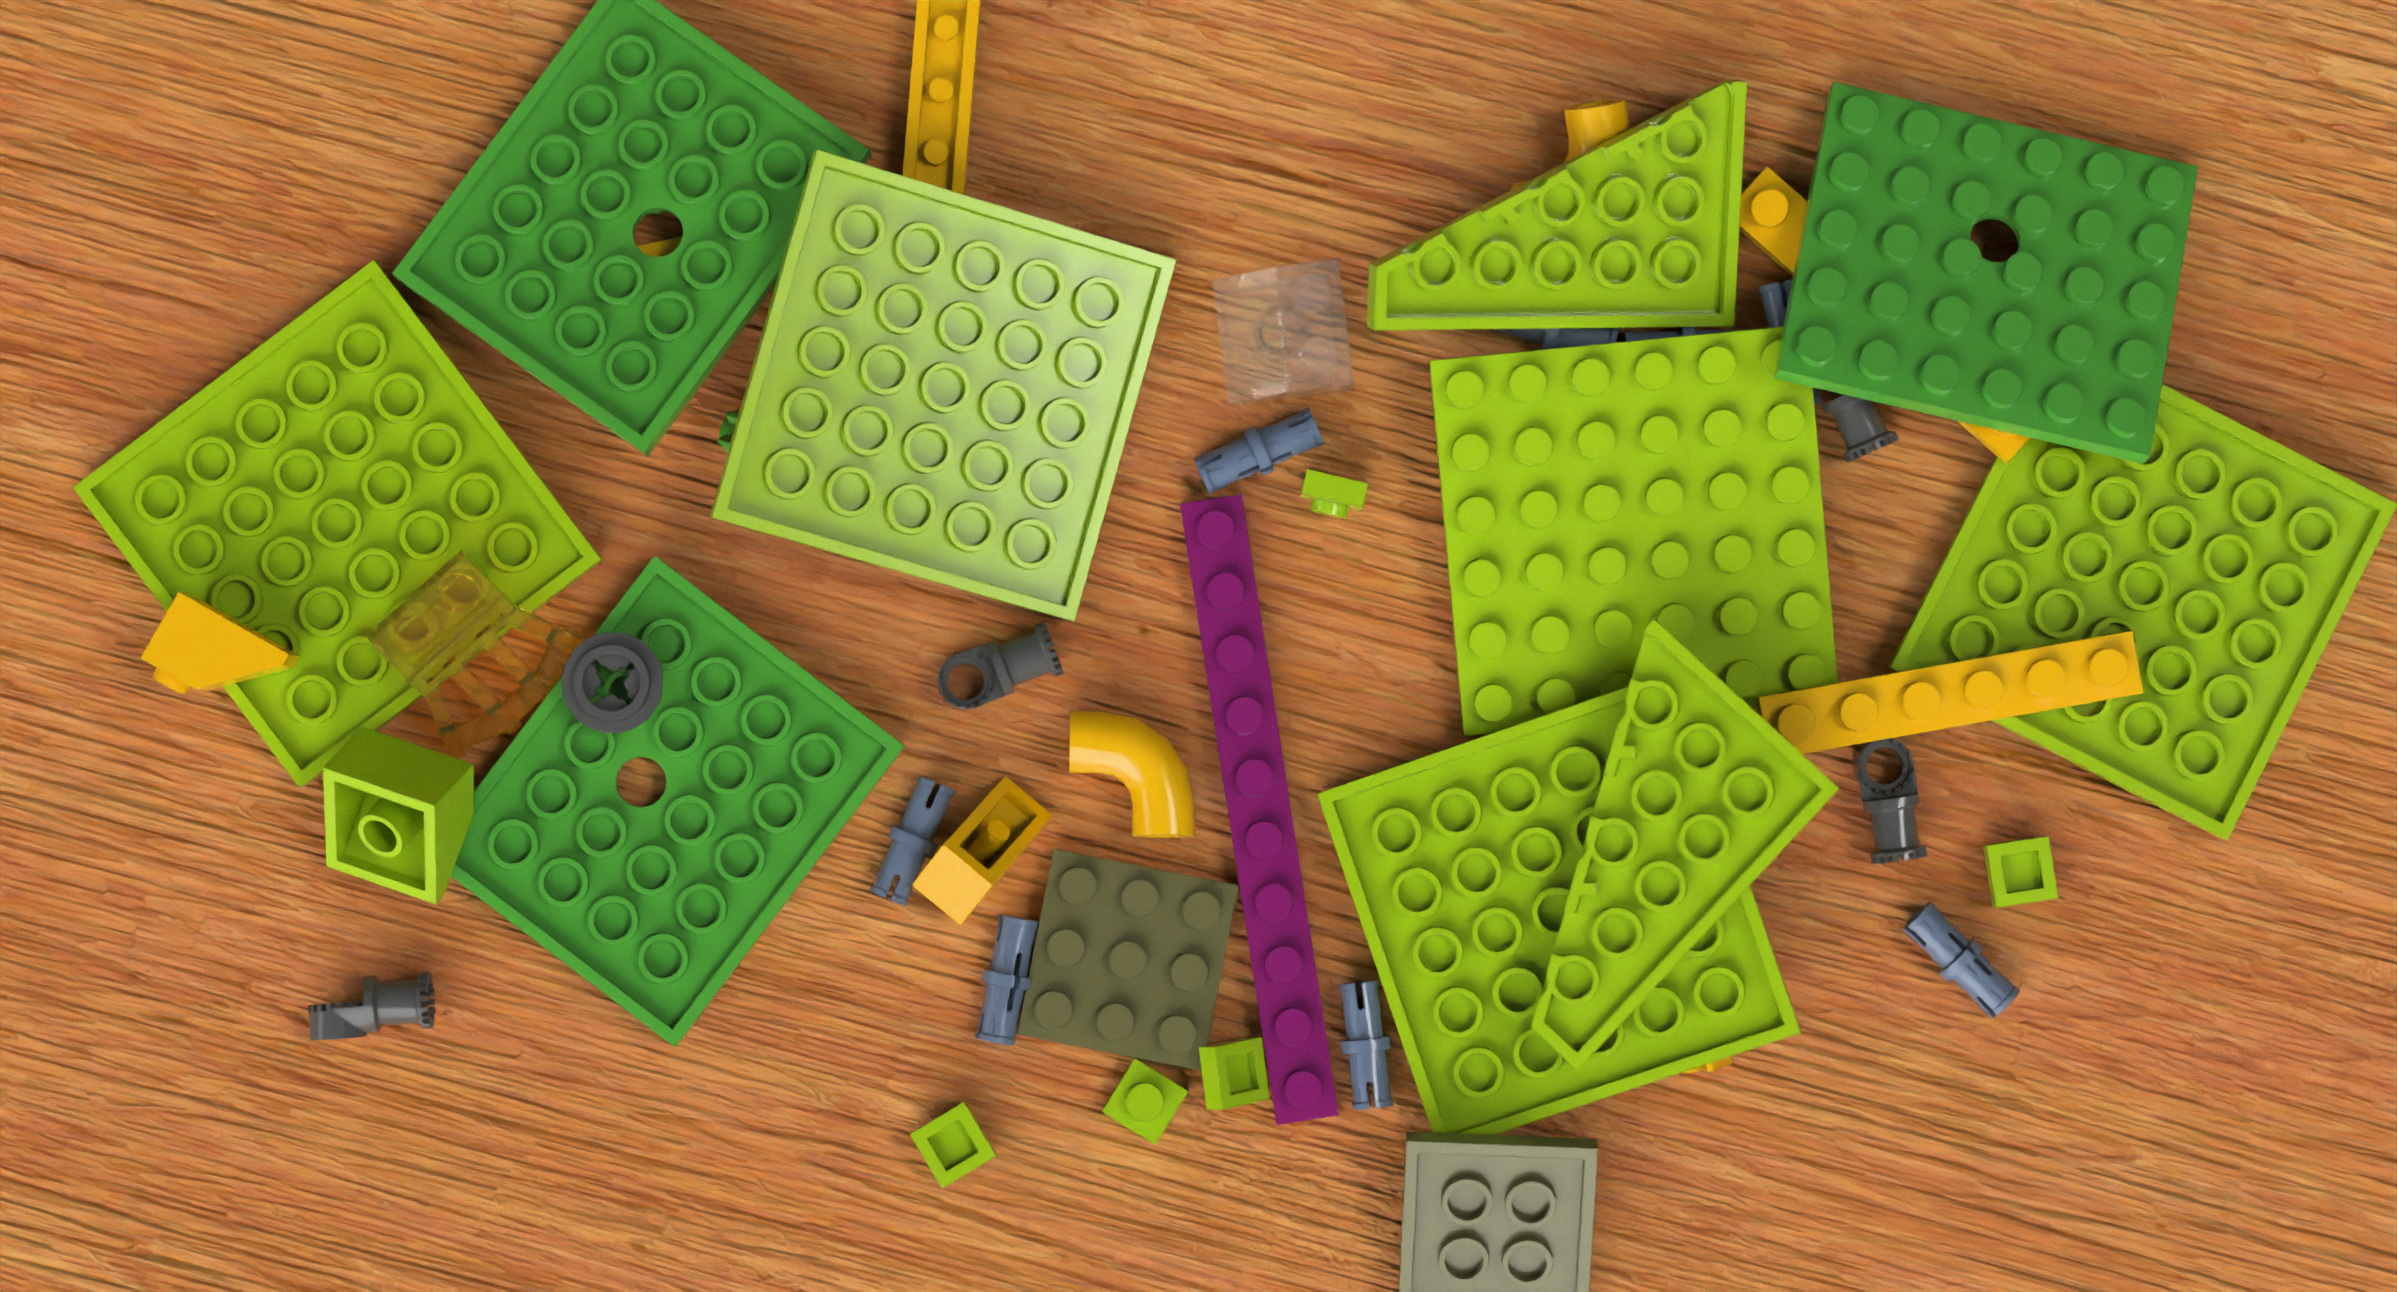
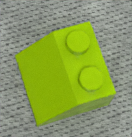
[323,727,474,905]

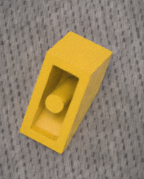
[141,592,301,695]
[912,776,1053,925]

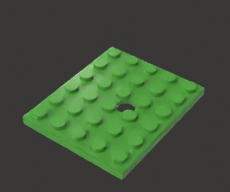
[392,0,872,457]
[1774,82,2198,464]
[451,556,906,1047]

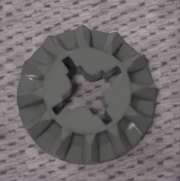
[562,632,664,733]

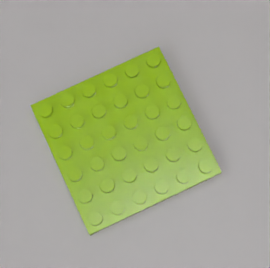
[709,150,1176,622]
[73,260,603,788]
[1429,326,1838,736]
[1887,384,2397,840]
[1317,687,1801,1135]

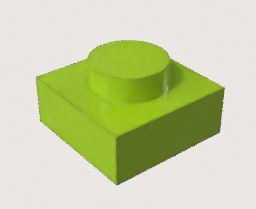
[1300,469,1368,519]
[1983,836,2059,908]
[1199,1037,1270,1110]
[1102,1058,1188,1145]
[910,1101,997,1188]

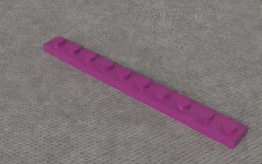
[1180,494,1339,1125]

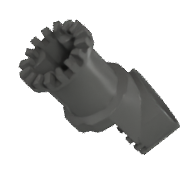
[1822,395,1899,463]
[937,621,1064,711]
[1853,738,1927,864]
[308,972,436,1040]

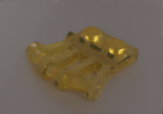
[367,550,586,759]

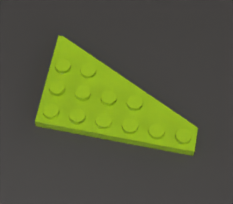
[1367,79,1747,330]
[1531,619,1840,1070]

